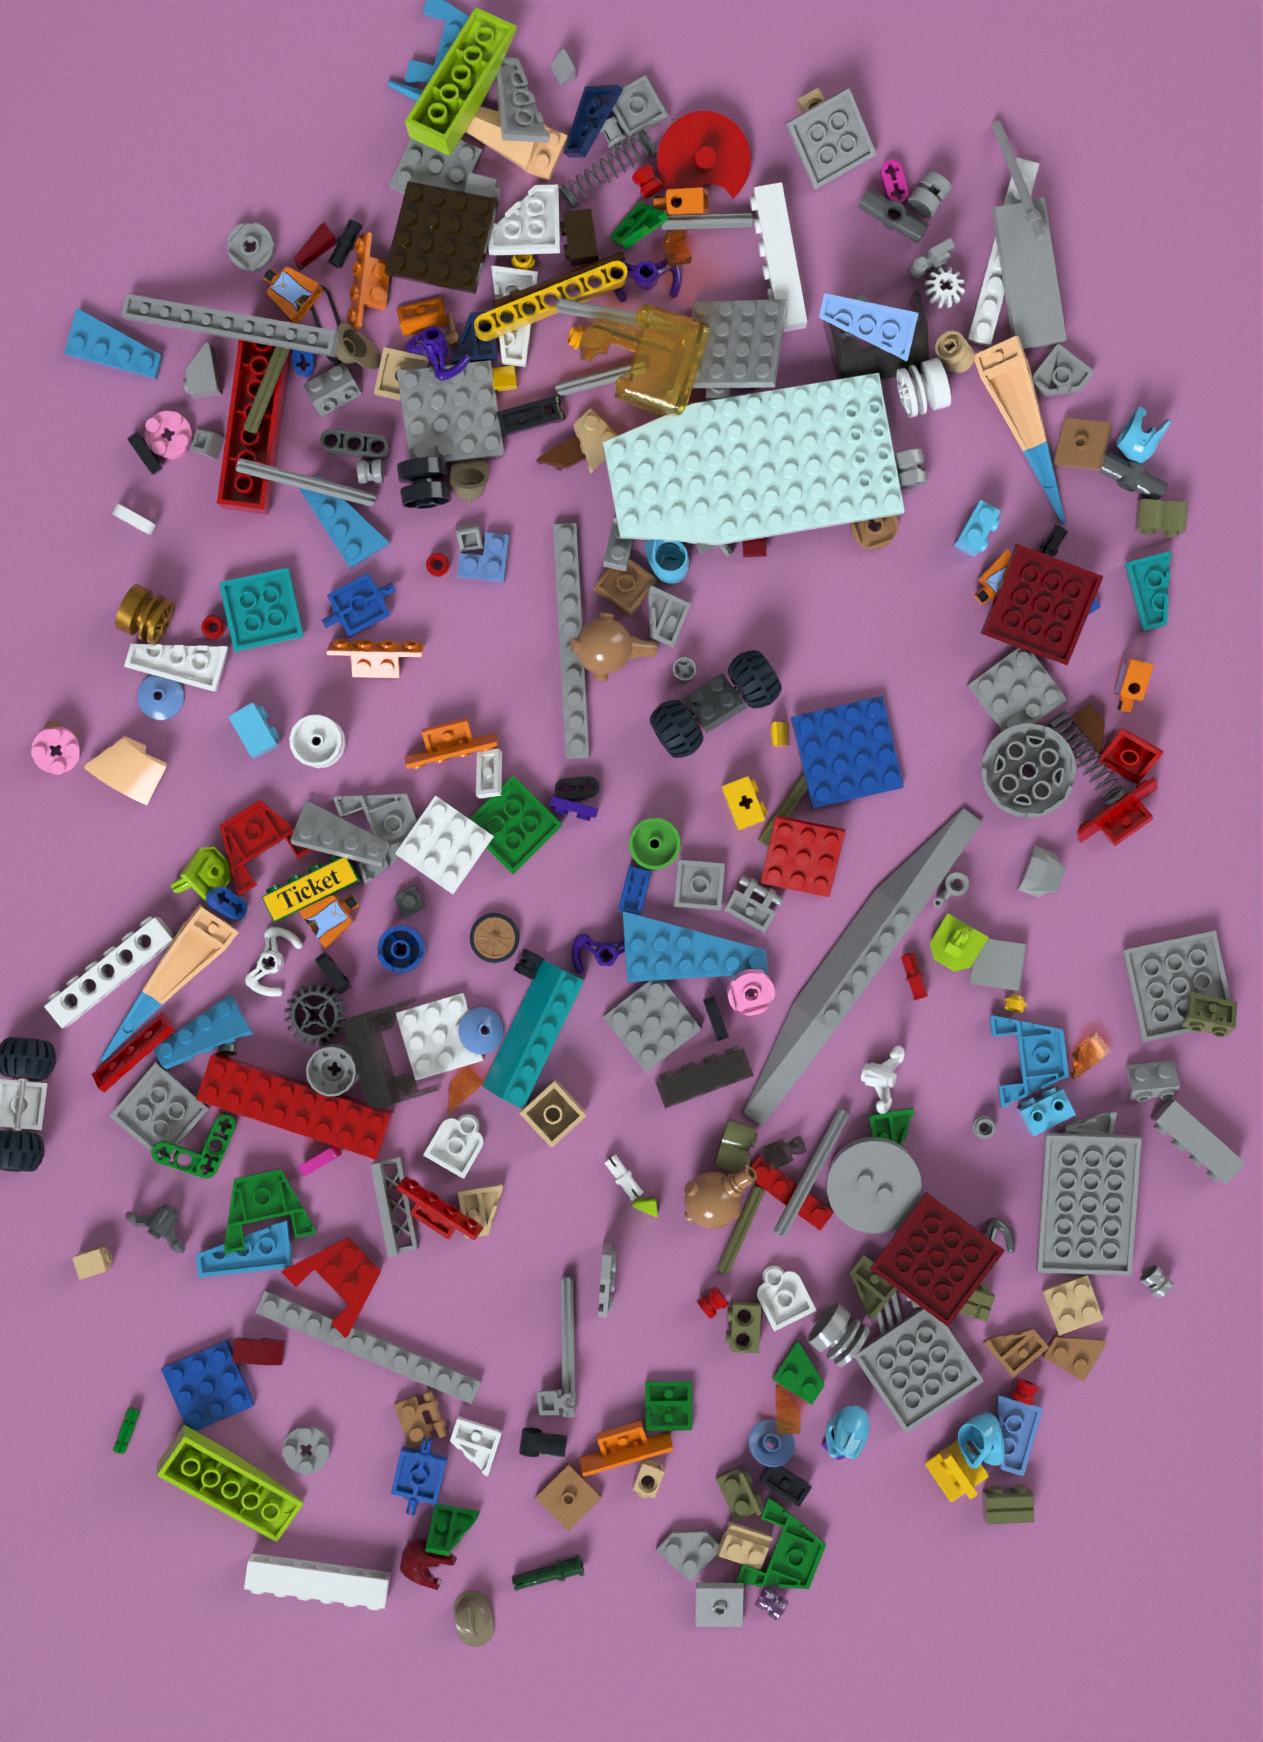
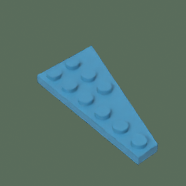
[622,911,768,982]

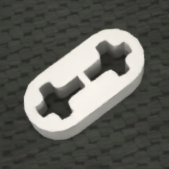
[111,503,156,536]

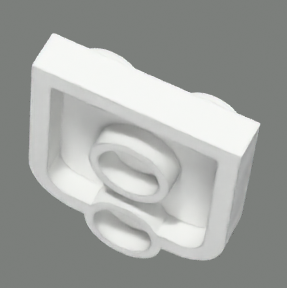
[423,1114,484,1179]
[757,1265,816,1332]

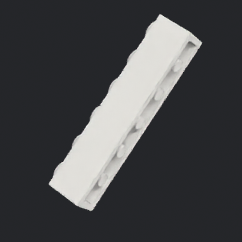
[749,182,808,332]
[244,1553,391,1610]

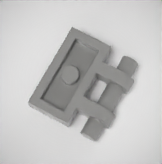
[910,238,955,280]
[724,875,784,933]

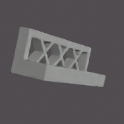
[370,1156,418,1258]

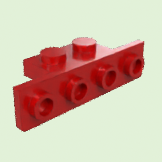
[1077,777,1157,847]
[396,1177,484,1240]

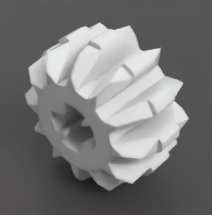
[925,267,965,308]

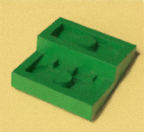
[645,1381,693,1431]

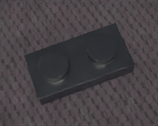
[759,1466,812,1507]

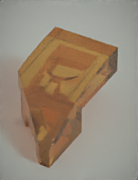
[662,230,692,267]
[1071,1033,1111,1079]
[447,1065,484,1114]
[775,1385,800,1434]

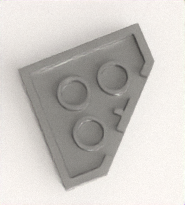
[598,1242,617,1317]

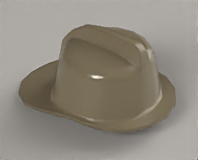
[335,323,381,370]
[450,459,489,504]
[454,1590,494,1647]

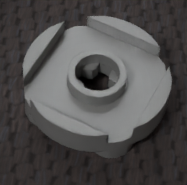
[227,223,276,273]
[282,1425,330,1475]

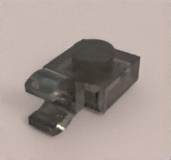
[762,1136,807,1170]

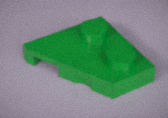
[609,201,669,249]
[868,1107,914,1146]
[425,1504,480,1556]

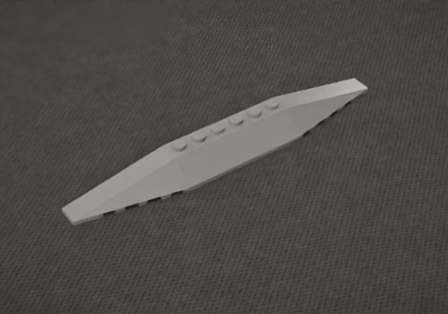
[743,808,982,1126]

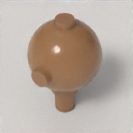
[570,612,657,680]
[684,1166,757,1229]

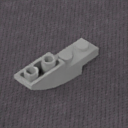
[603,514,634,571]

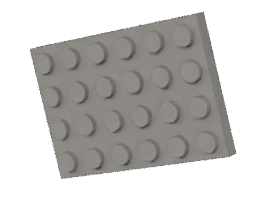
[1036,1133,1142,1276]

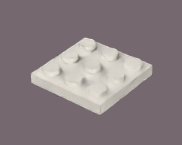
[395,796,494,894]
[396,993,484,1080]

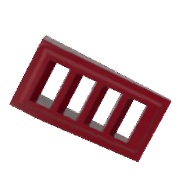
[293,222,337,270]

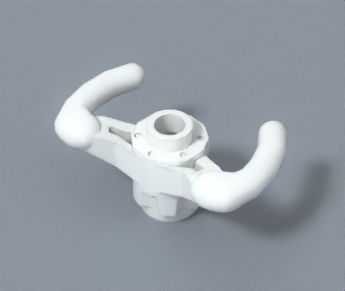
[245,927,303,997]
[861,1045,905,1114]

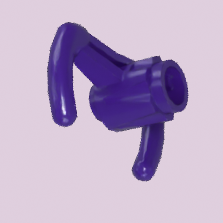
[612,258,681,302]
[406,326,471,381]
[571,934,625,974]

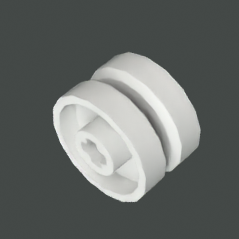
[289,715,346,768]

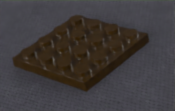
[384,181,499,294]

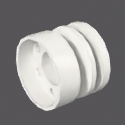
[897,358,951,418]

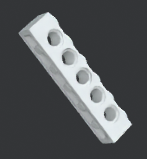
[44,916,175,1028]

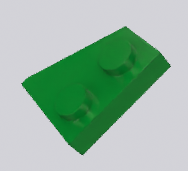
[772,1340,825,1405]

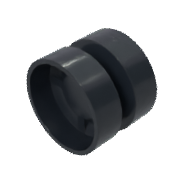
[397,457,451,509]

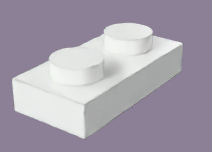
[476,749,502,798]

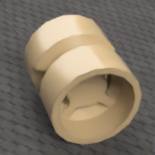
[935,331,975,373]

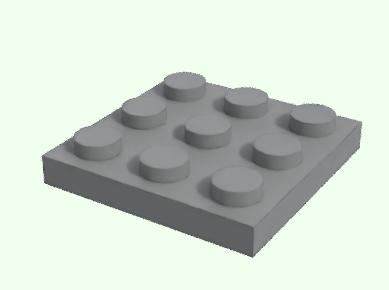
[785,87,877,190]
[389,138,483,194]
[967,648,1067,732]
[603,980,702,1072]
[110,1062,211,1157]

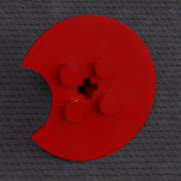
[657,111,751,204]

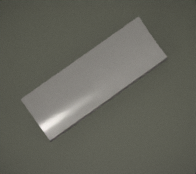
[991,197,1067,350]

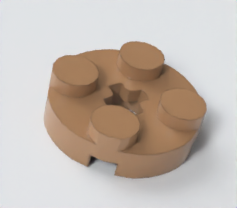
[850,515,898,550]

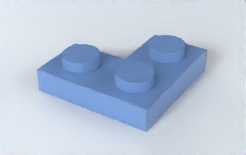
[457,532,510,583]

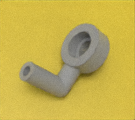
[933,871,970,908]

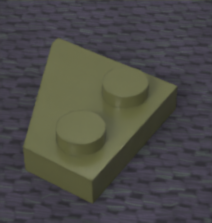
[849,1254,897,1321]

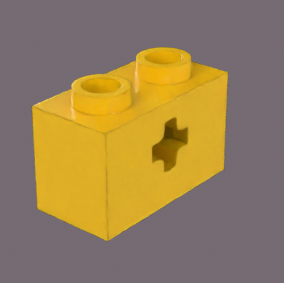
[721,776,767,831]

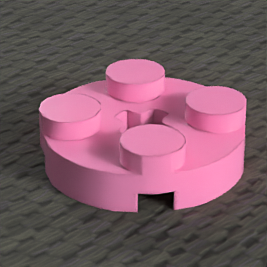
[144,411,193,460]
[31,726,80,775]
[727,969,775,1016]

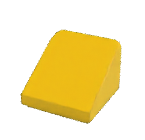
[492,365,518,392]
[770,722,789,747]

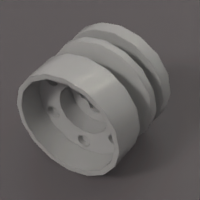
[306,1042,362,1097]
[807,1302,870,1368]

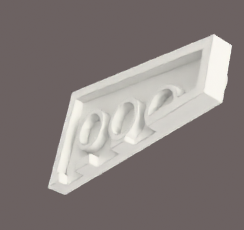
[491,265,538,367]
[124,644,229,693]

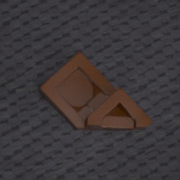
[536,436,586,471]
[1071,704,1105,755]

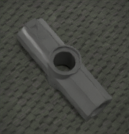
[858,188,929,244]
[1099,450,1168,500]

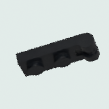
[497,396,566,437]

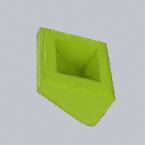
[633,1196,658,1218]

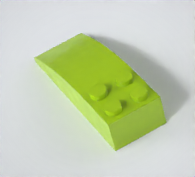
[405,7,517,156]
[157,1425,304,1542]

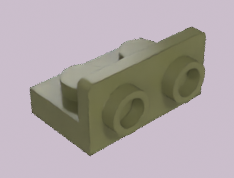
[1182,992,1238,1037]
[716,1465,764,1522]

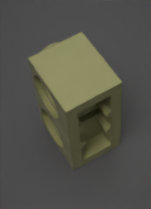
[725,1300,761,1353]

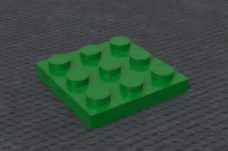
[470,775,563,875]

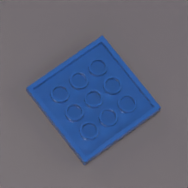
[791,696,904,809]

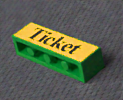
[262,855,362,922]

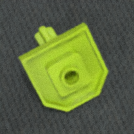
[171,847,231,902]
[929,913,989,972]

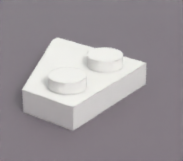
[450,1416,502,1476]

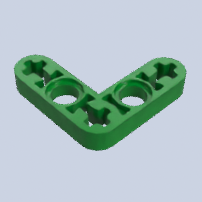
[151,1112,236,1179]

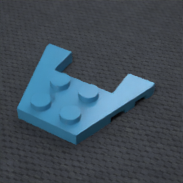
[404,0,469,84]
[989,1015,1069,1107]

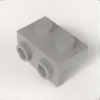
[303,363,361,417]
[1126,1060,1180,1102]

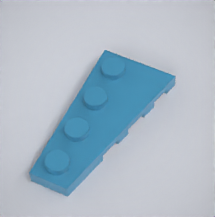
[64,308,163,380]
[153,995,254,1069]
[196,1219,293,1278]

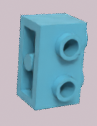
[953,500,1001,557]
[228,703,280,759]
[1017,1086,1076,1136]

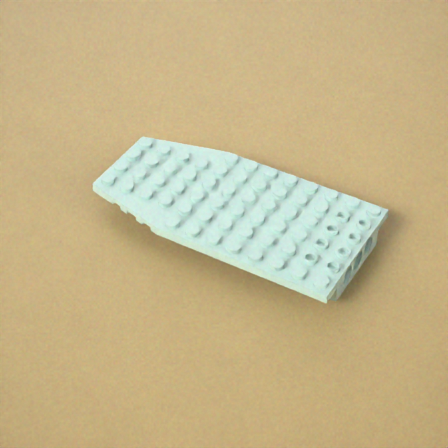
[603,373,905,545]

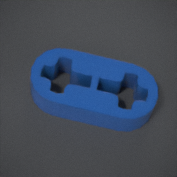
[292,349,316,378]
[206,887,247,920]

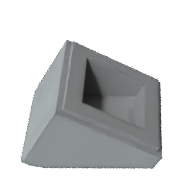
[551,49,576,86]
[190,428,224,459]
[455,521,484,553]

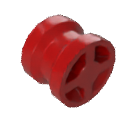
[1011,1377,1040,1406]

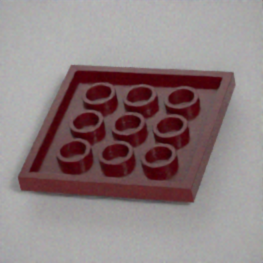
[980,544,1104,666]
[870,1192,1005,1327]

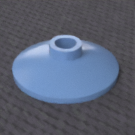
[137,675,184,720]
[458,1007,504,1054]
[748,1419,795,1467]

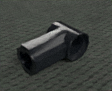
[519,1427,567,1458]

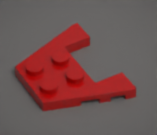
[220,800,313,896]
[281,1237,381,1339]

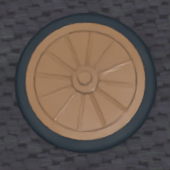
[470,913,519,963]

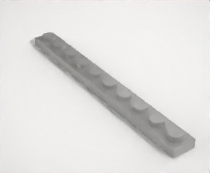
[121,294,340,357]
[553,523,589,759]
[255,1289,482,1404]

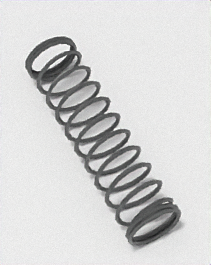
[559,130,656,208]
[1046,711,1127,806]

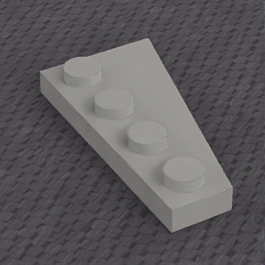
[495,57,550,143]
[291,800,389,867]

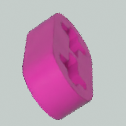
[880,160,909,205]
[298,1146,342,1176]

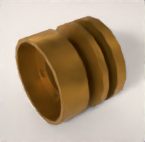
[115,584,175,646]

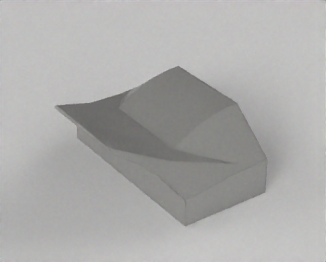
[1017,846,1066,898]

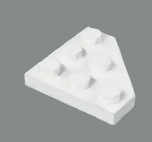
[489,184,560,255]

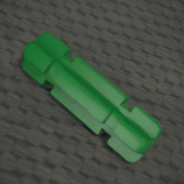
[113,1407,140,1454]

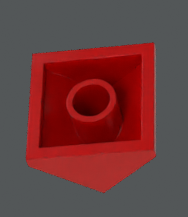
[1098,727,1164,784]

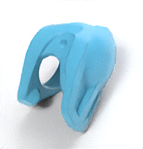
[1116,406,1172,464]
[644,539,690,584]
[825,1405,870,1459]
[958,1412,1004,1468]

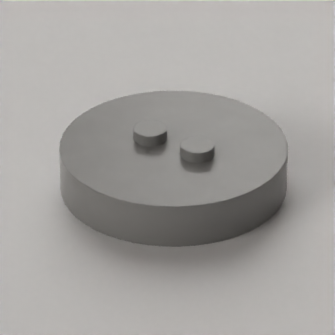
[826,1136,922,1233]

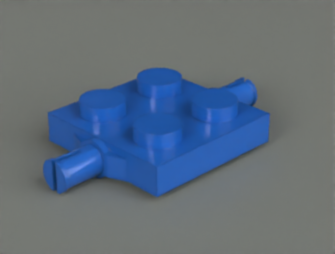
[321,573,397,637]
[391,1437,448,1515]

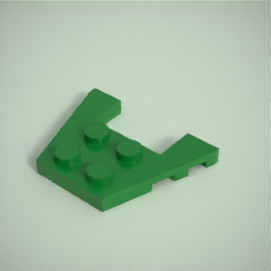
[224,1168,316,1254]
[735,1496,826,1589]

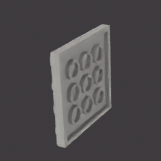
[681,299,787,388]
[397,360,504,463]
[1122,930,1231,1042]
[855,1307,984,1433]

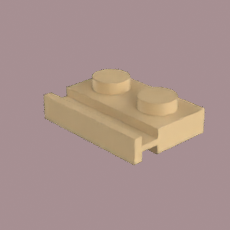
[716,1521,773,1570]

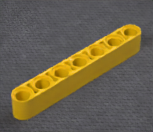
[474,261,628,341]

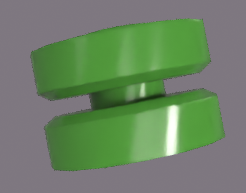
[629,818,681,870]

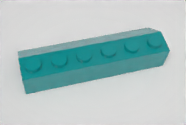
[482,960,585,1109]

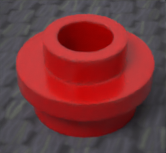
[426,553,450,577]
[201,615,225,639]

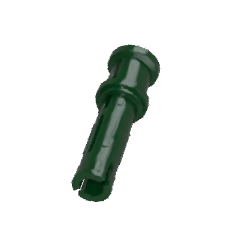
[512,1554,585,1591]

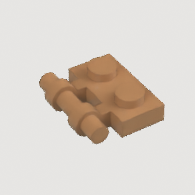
[394,1390,448,1449]

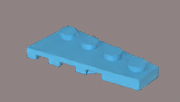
[299,476,390,569]

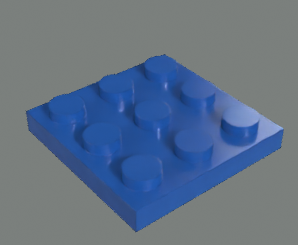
[161,1339,255,1431]

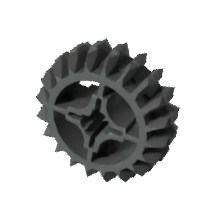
[284,983,348,1046]

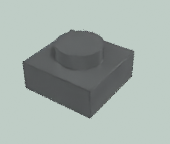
[394,886,426,918]

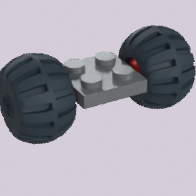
[650,650,782,758]

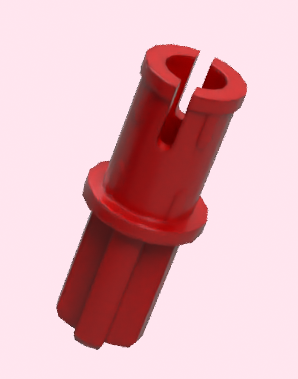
[901,953,928,1000]

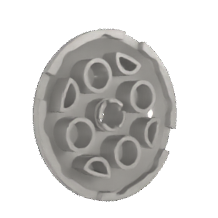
[981,723,1076,818]

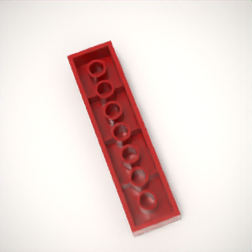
[217,318,291,515]
[196,1053,394,1160]

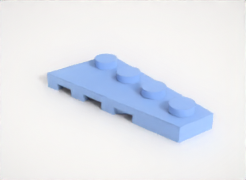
[819,293,919,361]

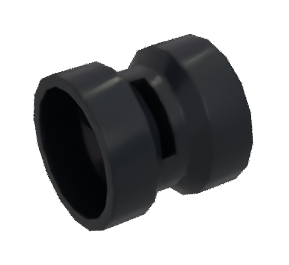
[513,949,544,980]

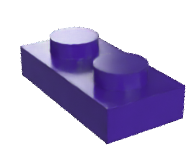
[550,796,598,821]

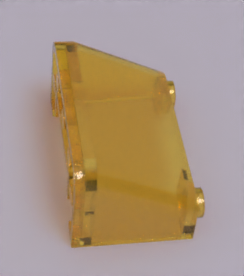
[614,304,710,417]
[579,319,681,388]

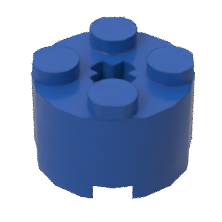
[377,925,427,973]

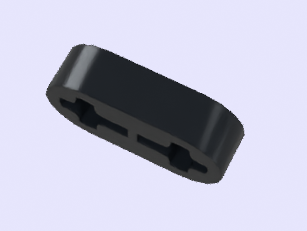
[127,431,163,475]
[555,776,600,800]
[315,951,352,994]
[703,995,729,1041]

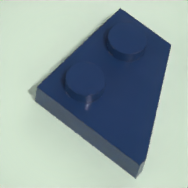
[452,312,498,364]

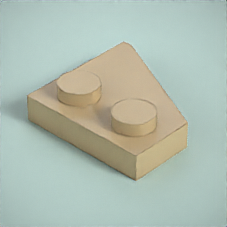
[573,408,618,474]

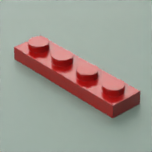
[92,1013,175,1092]
[750,1155,834,1231]

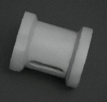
[600,117,628,150]

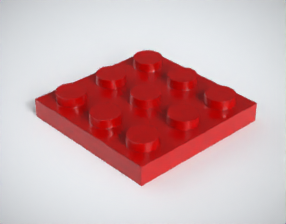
[761,815,845,897]

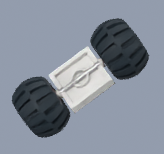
[0,1037,56,1172]

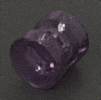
[755,1586,788,1621]

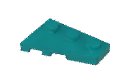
[1124,551,1172,632]

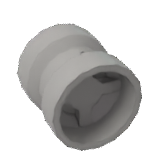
[357,459,384,484]
[672,657,696,683]
[1140,1265,1174,1298]

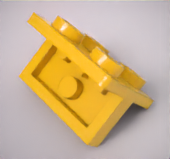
[925,1440,989,1502]

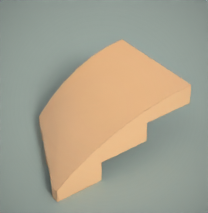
[84,736,167,805]

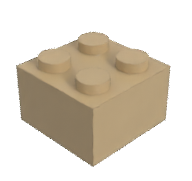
[519,1078,587,1148]

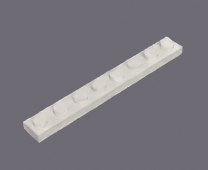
[967,158,1040,347]

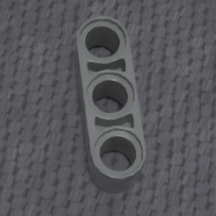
[320,429,391,461]

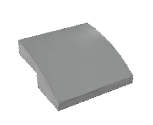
[970,939,1027,991]

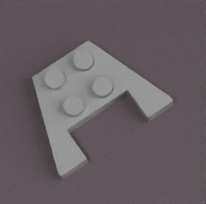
[333,794,418,884]

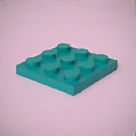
[219,567,304,652]

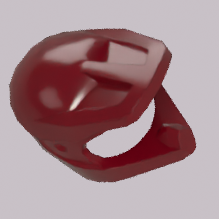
[400,1538,457,1590]

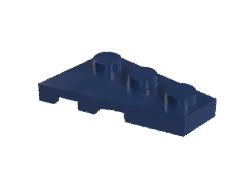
[563,85,623,158]

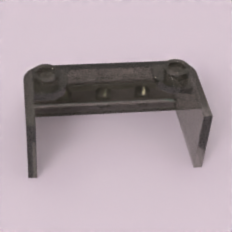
[823,290,930,381]
[345,997,442,1109]

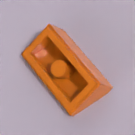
[396,297,448,336]

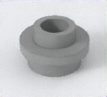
[972,1115,996,1139]

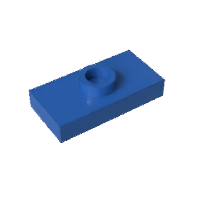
[618,865,652,916]

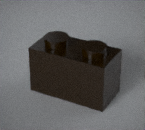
[560,208,599,266]

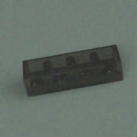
[655,1045,754,1109]

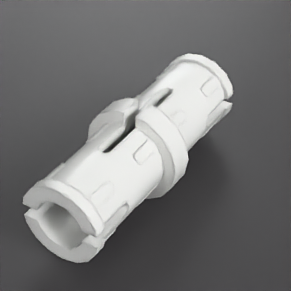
[604,1154,643,1201]

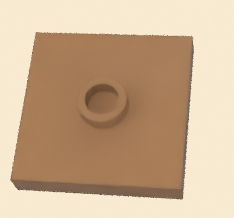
[1054,418,1112,471]
[593,558,659,617]
[535,1463,602,1531]

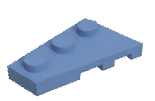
[997,1393,1044,1476]

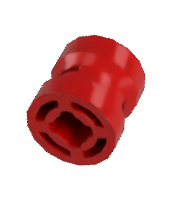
[632,164,664,199]
[696,1286,729,1319]

